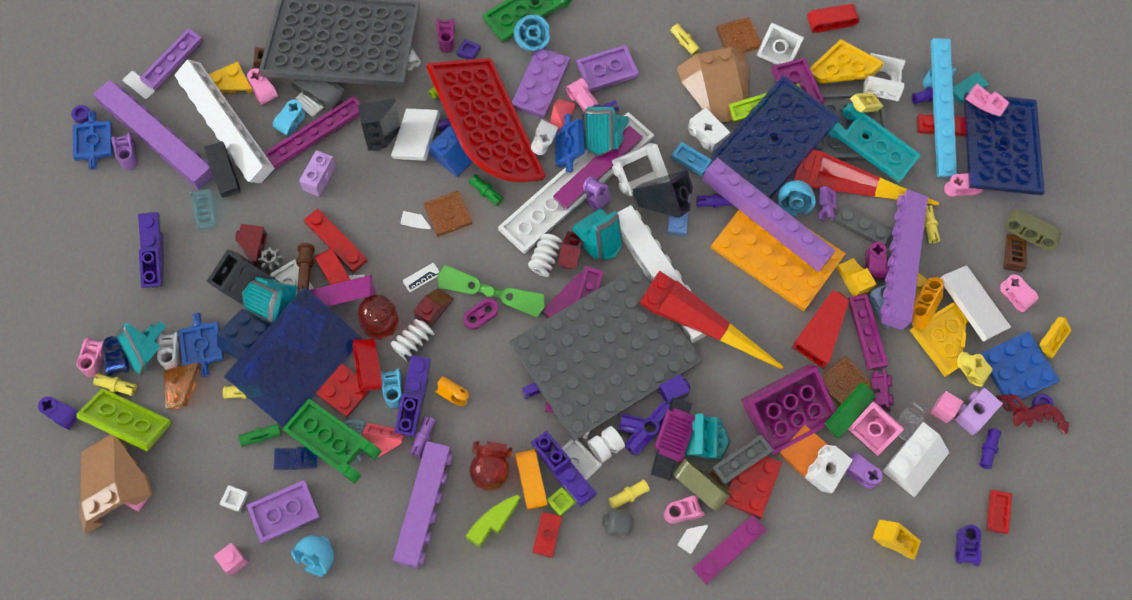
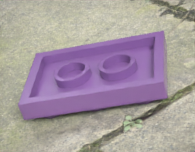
[576,45,639,92]
[246,480,320,544]

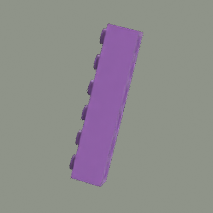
[393,441,453,569]

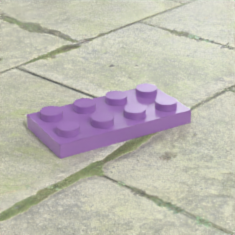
[512,48,570,119]

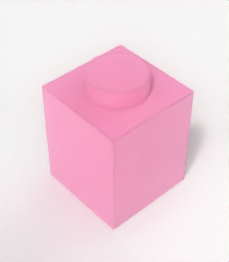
[930,391,963,423]
[214,543,249,576]

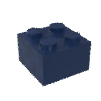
[217,308,274,365]

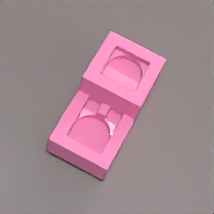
[965,84,1009,116]

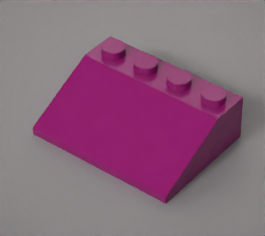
[741,365,836,455]

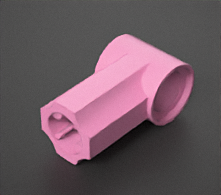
[566,78,599,111]

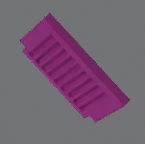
[654,408,695,463]

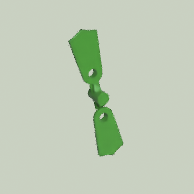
[437,265,545,317]

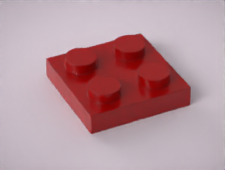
[316,363,371,418]

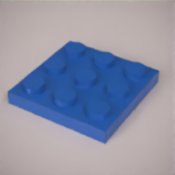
[980,331,1060,406]

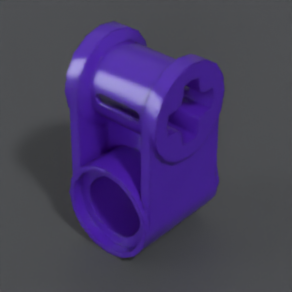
[38,396,79,430]
[955,525,982,566]

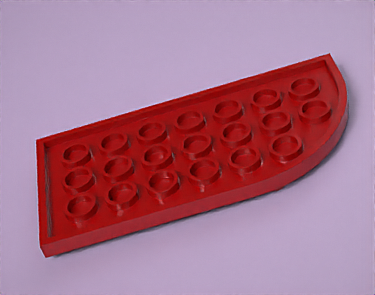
[426,58,546,183]

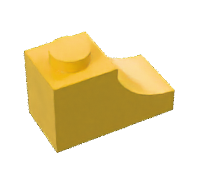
[836,258,876,296]
[873,520,921,560]

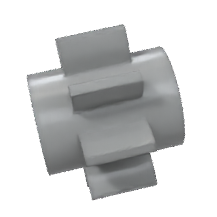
[258,247,284,272]

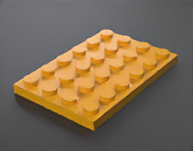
[711,210,846,312]

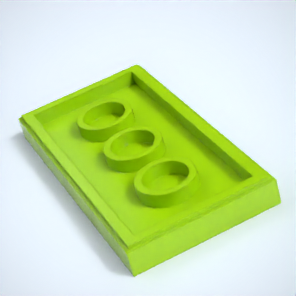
[77,388,171,451]

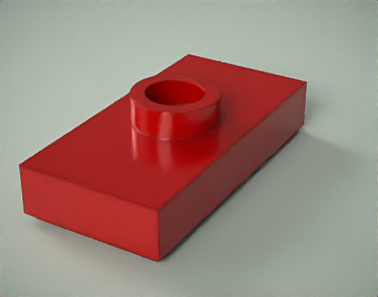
[986,489,1012,534]
[533,512,562,558]

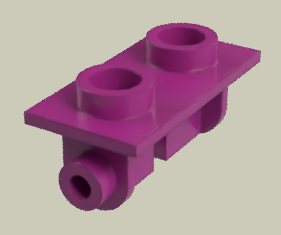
[871,369,894,412]

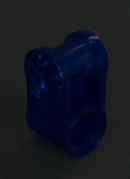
[102,336,129,376]

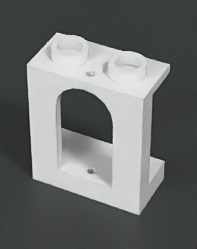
[863,53,905,101]
[612,143,668,196]

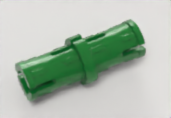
[469,174,504,206]
[238,423,282,447]

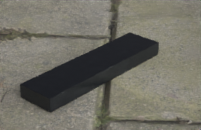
[650,398,692,481]

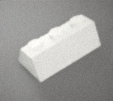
[882,422,949,497]

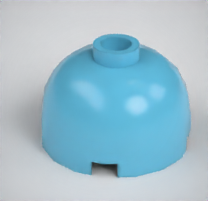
[514,15,550,51]
[778,180,815,217]
[291,536,335,577]

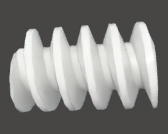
[528,234,562,277]
[391,319,435,361]

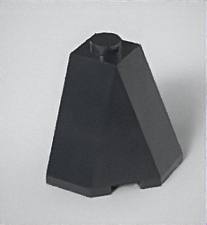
[632,170,693,218]

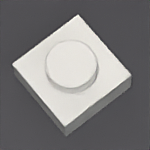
[220,485,249,513]

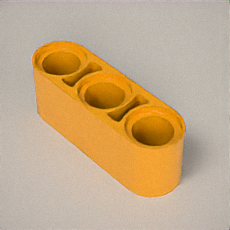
[911,277,944,329]
[515,449,547,510]

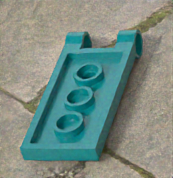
[827,103,921,183]

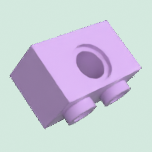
[299,150,336,197]
[954,388,1003,436]

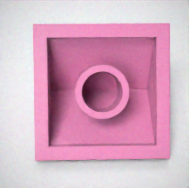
[848,401,904,456]

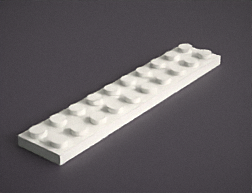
[498,112,654,254]

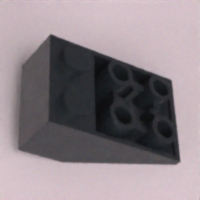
[206,249,280,305]

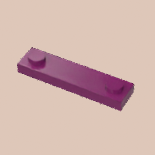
[848,294,888,371]
[692,515,767,584]

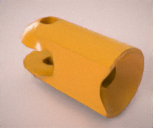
[434,376,470,406]

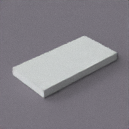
[940,265,1011,342]

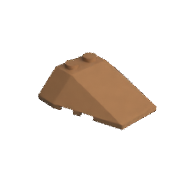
[677,47,749,124]
[79,434,153,534]

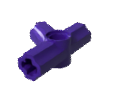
[619,401,670,456]

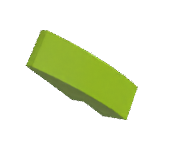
[466,495,520,548]

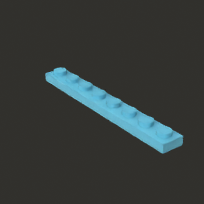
[931,38,957,178]

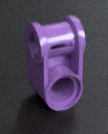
[111,132,138,170]
[583,176,612,211]
[844,452,882,489]

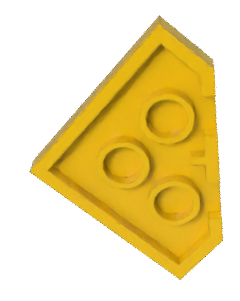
[810,39,883,84]
[910,301,968,377]

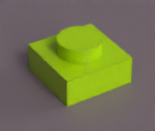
[547,487,575,516]

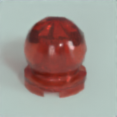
[358,294,399,340]
[469,441,513,491]

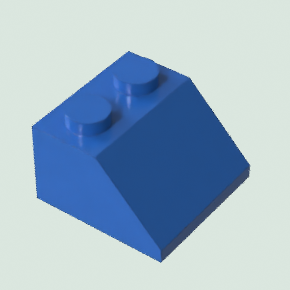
[429,125,473,177]

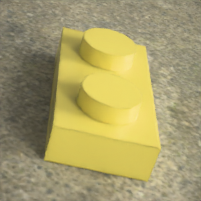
[850,92,883,113]

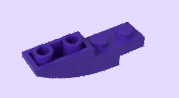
[138,212,164,288]
[394,355,431,436]
[531,431,597,507]

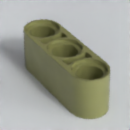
[1005,209,1061,251]
[673,458,731,511]

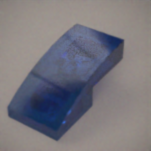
[273,447,317,470]

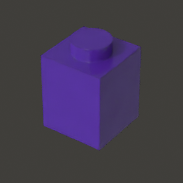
[658,374,690,405]

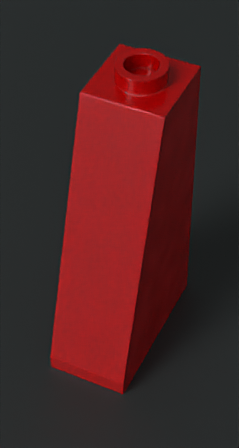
[792,290,849,369]

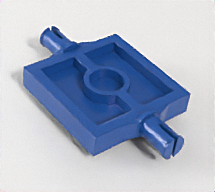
[73,111,113,170]
[555,114,585,173]
[178,313,224,377]

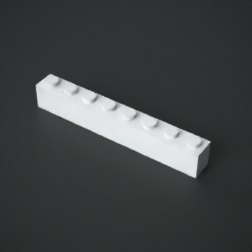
[175,60,274,183]
[617,205,707,344]

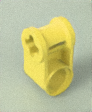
[957,352,992,387]

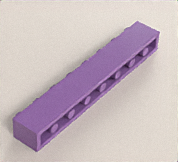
[93,80,214,190]
[702,158,836,272]
[880,189,928,330]

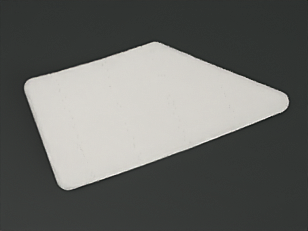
[400,211,431,229]
[678,525,708,554]

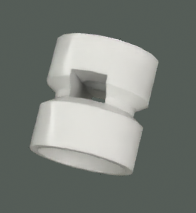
[587,426,625,463]

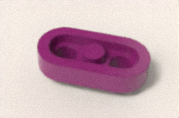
[463,299,498,330]

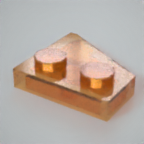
[164,362,202,410]

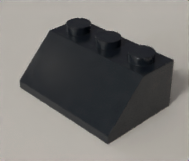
[358,98,401,151]

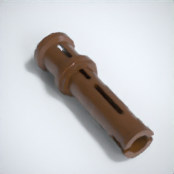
[296,243,315,299]

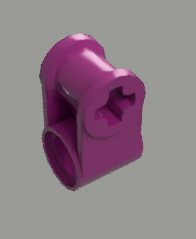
[436,18,455,53]
[865,242,888,279]

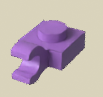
[819,186,836,222]

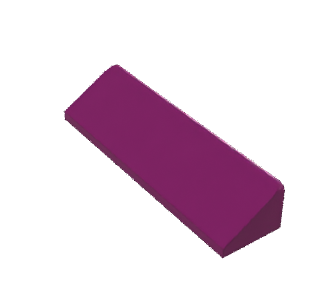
[303,275,377,311]

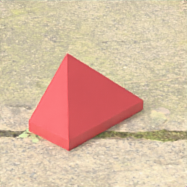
[550,99,576,132]
[362,423,405,457]

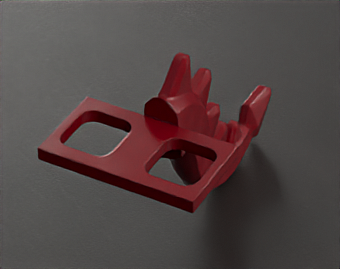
[995,395,1069,434]

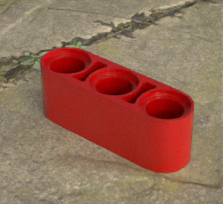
[807,4,860,33]
[314,248,351,285]
[353,339,382,391]

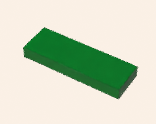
[825,382,876,439]

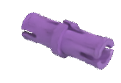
[409,416,436,458]

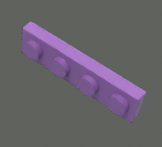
[140,28,203,91]

